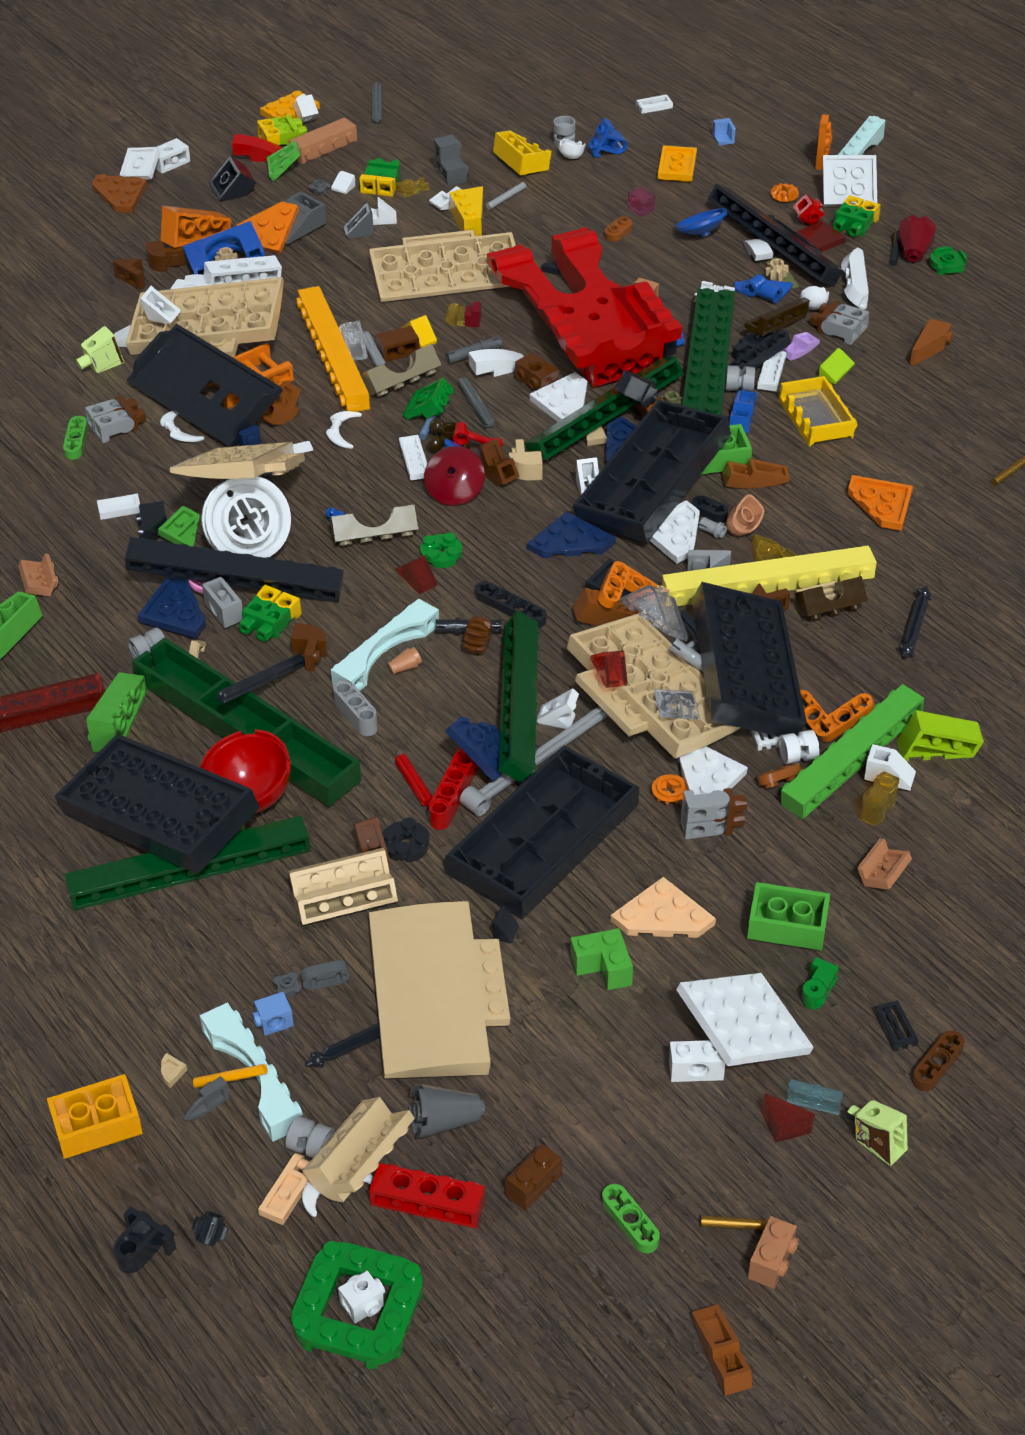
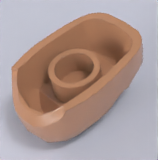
[726,494,764,536]

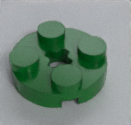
[929,246,967,275]
[420,532,462,568]

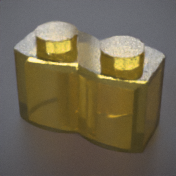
[860,771,900,826]

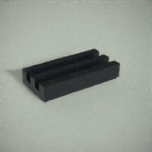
[873,1000,919,1052]

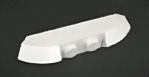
[841,247,869,310]

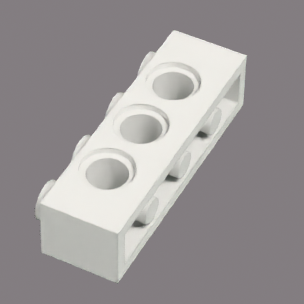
[204,255,282,285]

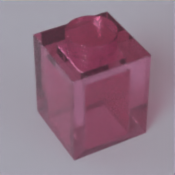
[628,187,655,217]

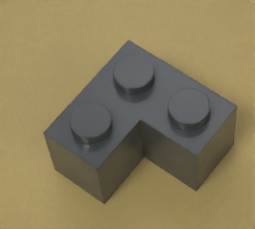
[434,134,469,186]

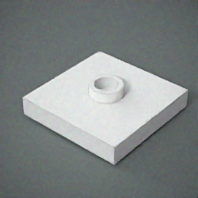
[120,147,161,180]

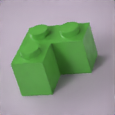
[570,928,633,990]

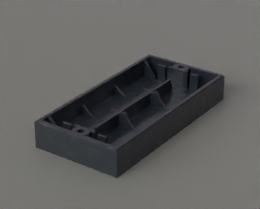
[573,399,731,543]
[692,582,807,737]
[55,734,260,874]
[445,745,639,920]

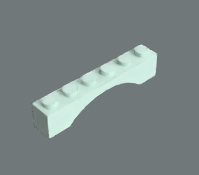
[838,116,886,155]
[331,599,439,691]
[200,1002,303,1142]

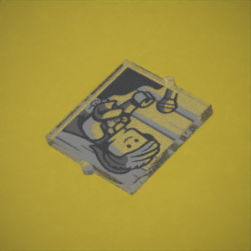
[654,689,700,720]

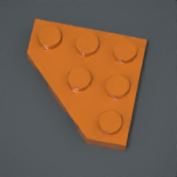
[815,114,833,170]
[236,202,299,254]
[848,475,913,531]

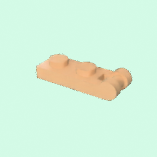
[258,1153,310,1225]

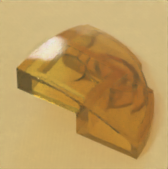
[753,534,797,562]

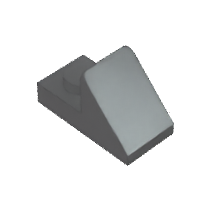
[687,550,731,571]

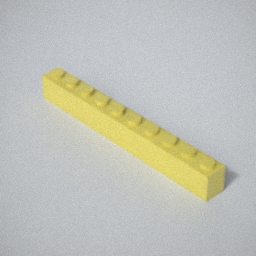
[662,546,877,608]

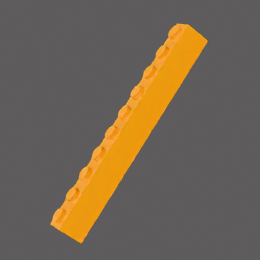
[296,286,370,412]

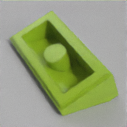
[819,348,855,384]

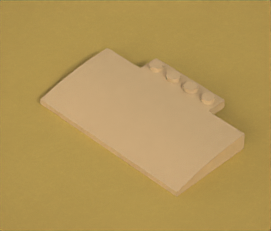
[369,230,516,302]
[126,277,284,357]
[170,442,305,479]
[567,613,740,758]
[369,901,510,1078]

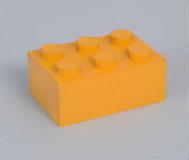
[47,1074,143,1159]

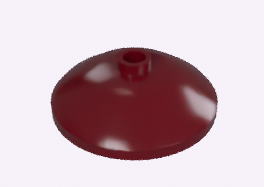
[424,446,485,506]

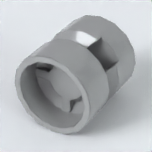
[553,116,575,147]
[726,365,755,392]
[128,627,164,660]
[285,1115,335,1158]

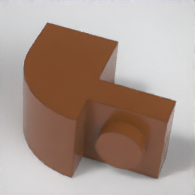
[261,381,301,425]

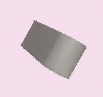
[333,679,378,736]

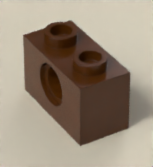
[515,352,558,391]

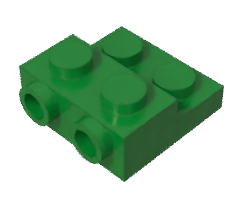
[403,377,453,420]

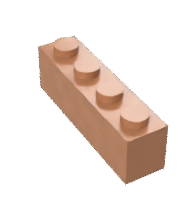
[289,118,357,164]

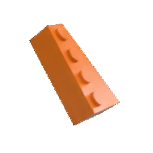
[161,206,231,248]

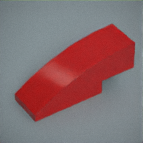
[232,134,282,162]

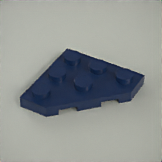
[606,416,637,464]
[527,511,616,558]
[137,576,206,638]
[445,716,503,782]

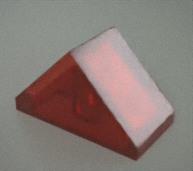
[396,555,437,594]
[590,650,628,688]
[762,1093,815,1143]

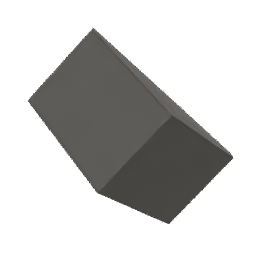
[344,202,374,238]

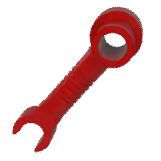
[453,422,503,446]

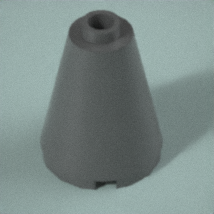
[409,1084,485,1139]

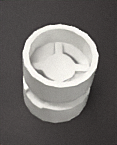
[779,730,819,765]

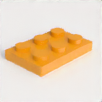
[260,90,320,119]
[658,145,697,182]

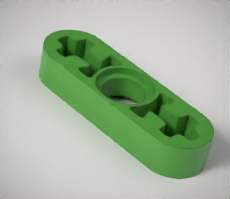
[63,416,88,460]
[602,1184,660,1253]

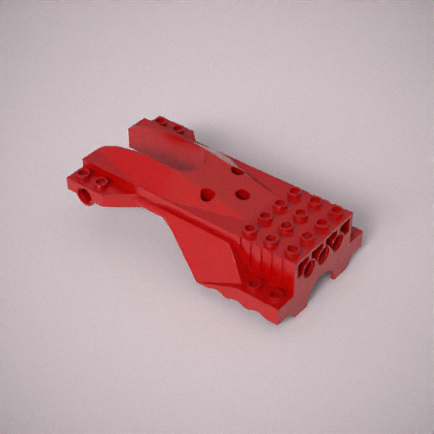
[486,227,682,388]

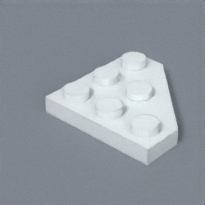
[530,372,587,422]
[649,500,700,564]
[677,746,748,795]

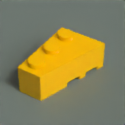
[493,131,552,175]
[449,186,483,236]

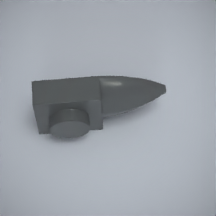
[183,1076,229,1121]

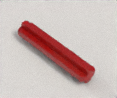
[395,753,433,807]

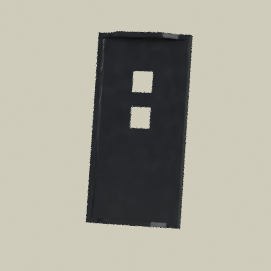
[126,323,283,447]

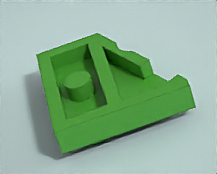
[267,141,301,181]
[158,506,200,547]

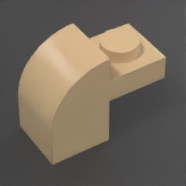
[509,439,542,480]

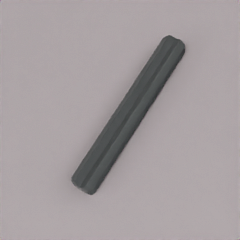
[372,82,382,123]
[458,377,495,428]

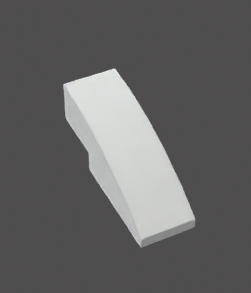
[469,349,524,377]

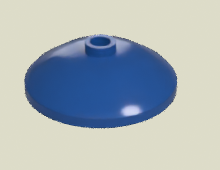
[675,208,727,237]

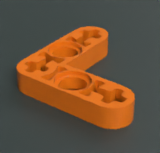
[597,561,666,608]
[800,690,875,742]

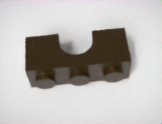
[795,576,868,620]

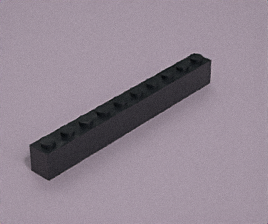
[708,184,844,287]
[125,537,344,603]

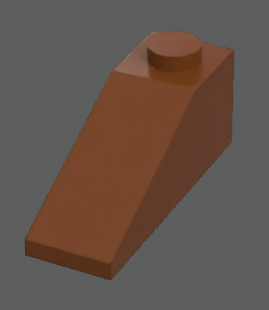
[910,319,953,366]

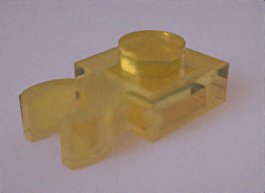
[396,177,429,198]

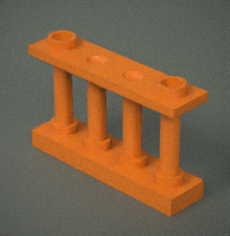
[206,343,294,409]

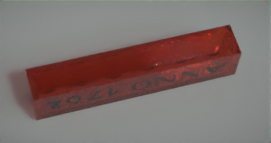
[0,673,105,733]

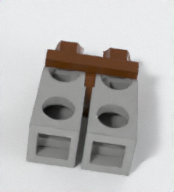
[811,300,869,345]
[85,396,146,443]
[680,788,747,839]

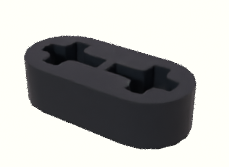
[692,495,728,523]

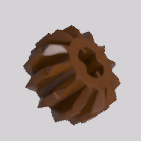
[463,616,493,654]

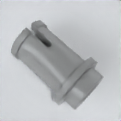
[699,517,727,538]

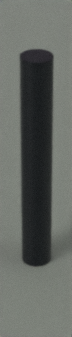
[890,230,900,266]

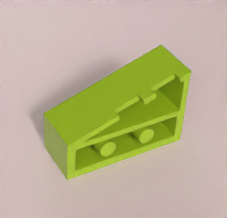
[896,710,984,761]

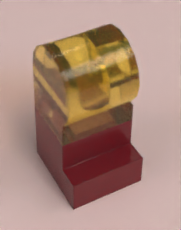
[445,302,481,327]

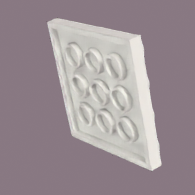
[677,973,814,1066]

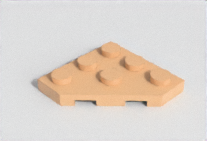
[611,877,716,938]

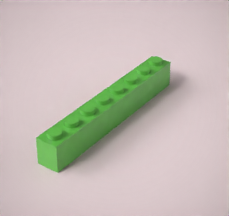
[781,684,924,820]

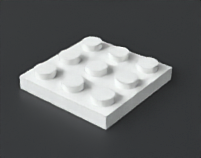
[823,155,877,207]

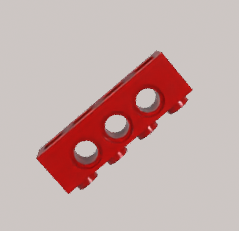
[369,1163,485,1229]

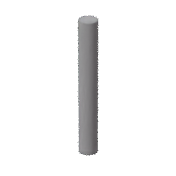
[486,182,526,210]

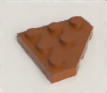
[92,174,147,213]

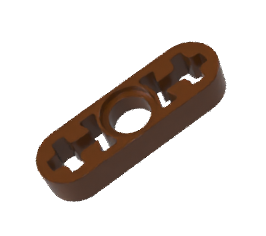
[912,1031,965,1091]

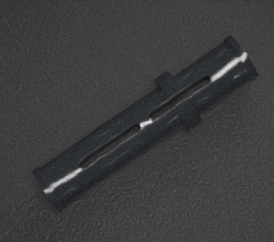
[436,618,502,635]

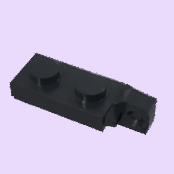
[732,331,776,359]

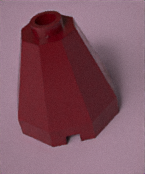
[898,215,936,262]

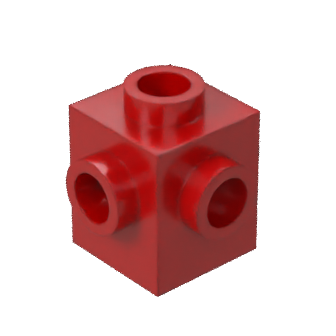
[793,194,825,226]

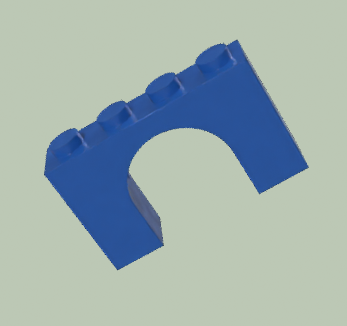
[183,221,265,275]

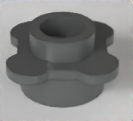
[309,179,330,195]
[273,972,302,998]

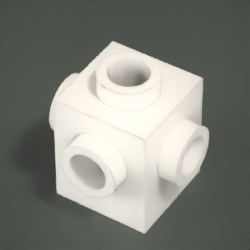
[338,1270,385,1323]

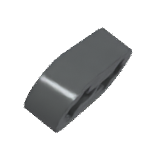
[300,960,350,990]

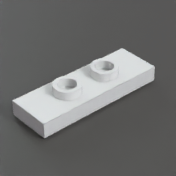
[757,351,786,391]
[399,435,427,480]

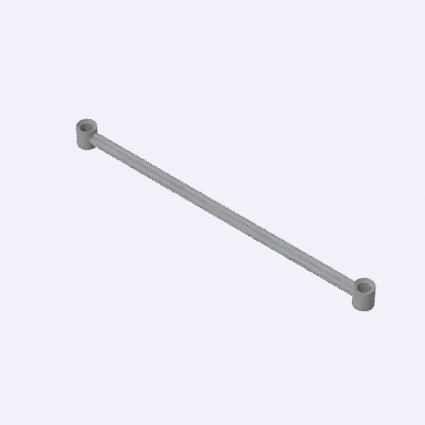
[459,639,700,816]

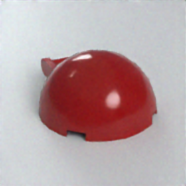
[199,730,291,813]

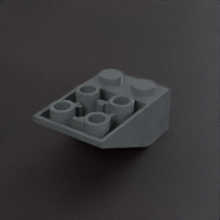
[285,191,327,244]

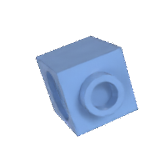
[252,992,294,1036]

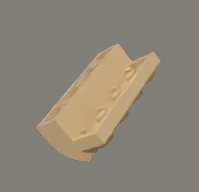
[288,848,398,925]
[302,1097,415,1202]

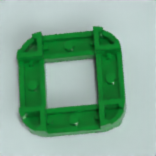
[291,1241,423,1369]

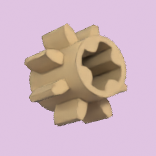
[215,247,238,261]
[766,259,788,281]

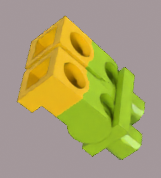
[257,115,307,145]

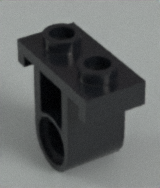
[615,370,658,407]
[113,1206,176,1273]

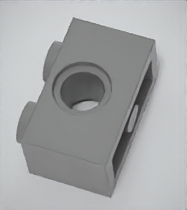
[202,577,243,628]

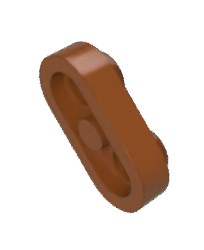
[604,216,632,242]
[757,763,802,788]

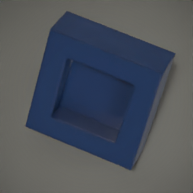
[238,425,261,446]

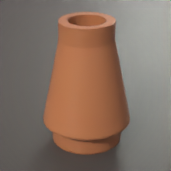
[387,647,422,675]

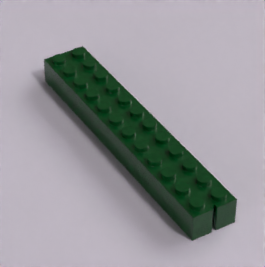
[682,288,735,416]
[132,637,361,807]

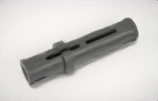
[445,336,502,364]

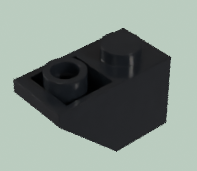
[136,501,167,541]

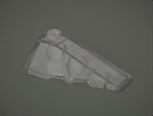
[620,585,688,642]

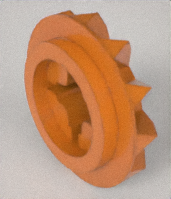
[771,183,799,202]
[652,774,688,805]

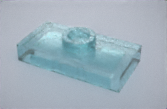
[787,1079,843,1115]

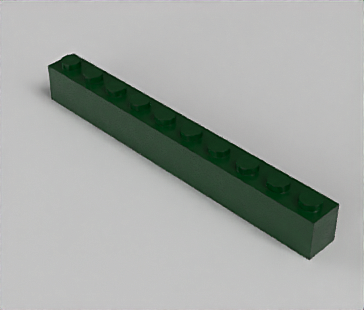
[524,356,684,460]
[498,610,539,782]
[64,815,311,911]

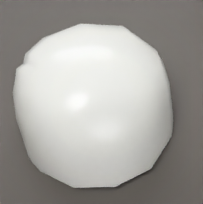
[558,139,586,159]
[800,286,829,311]

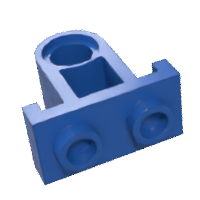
[588,118,628,158]

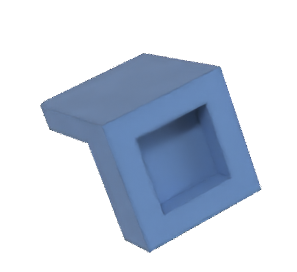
[712,118,736,145]

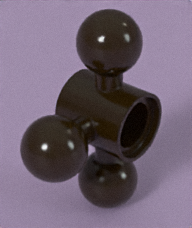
[427,418,471,452]

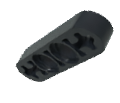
[727,331,792,369]
[475,581,547,628]

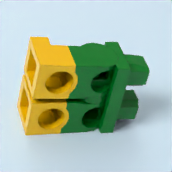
[360,158,401,197]
[833,195,881,237]
[239,585,302,642]

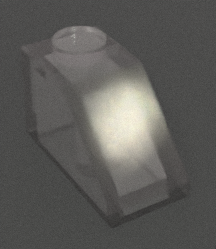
[339,321,368,361]

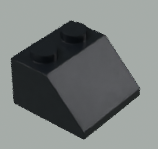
[209,156,256,202]

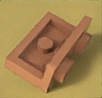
[18,554,58,596]
[858,838,912,889]

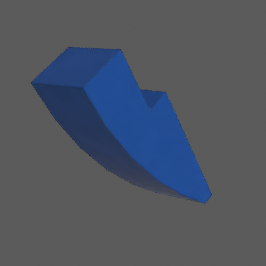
[729,390,758,433]

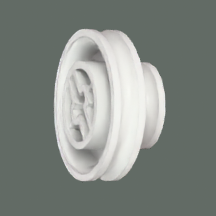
[201,476,291,558]

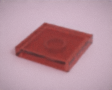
[796,221,846,252]

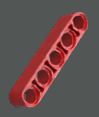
[429,746,479,830]

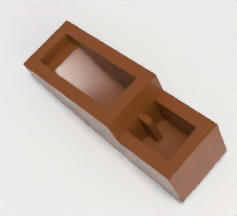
[722,459,790,488]
[692,1304,753,1396]

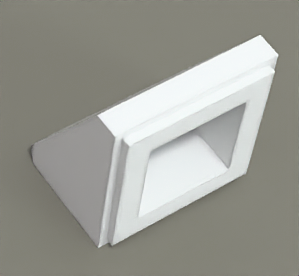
[331,171,355,194]
[114,325,131,347]

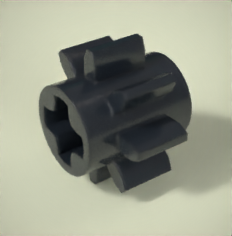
[192,1211,229,1246]

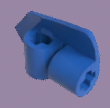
[734,274,793,303]

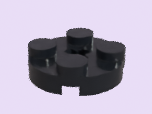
[382,817,430,862]

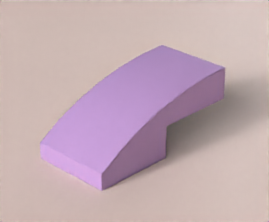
[781,332,820,361]

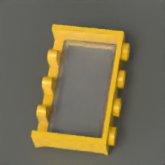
[778,376,857,447]

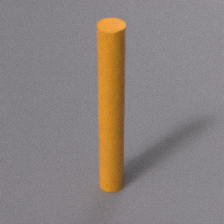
[193,1064,268,1088]

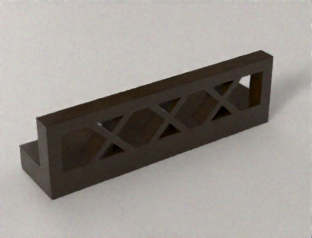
[744,297,810,336]

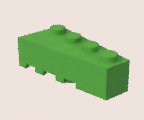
[0,591,43,659]
[86,672,147,752]

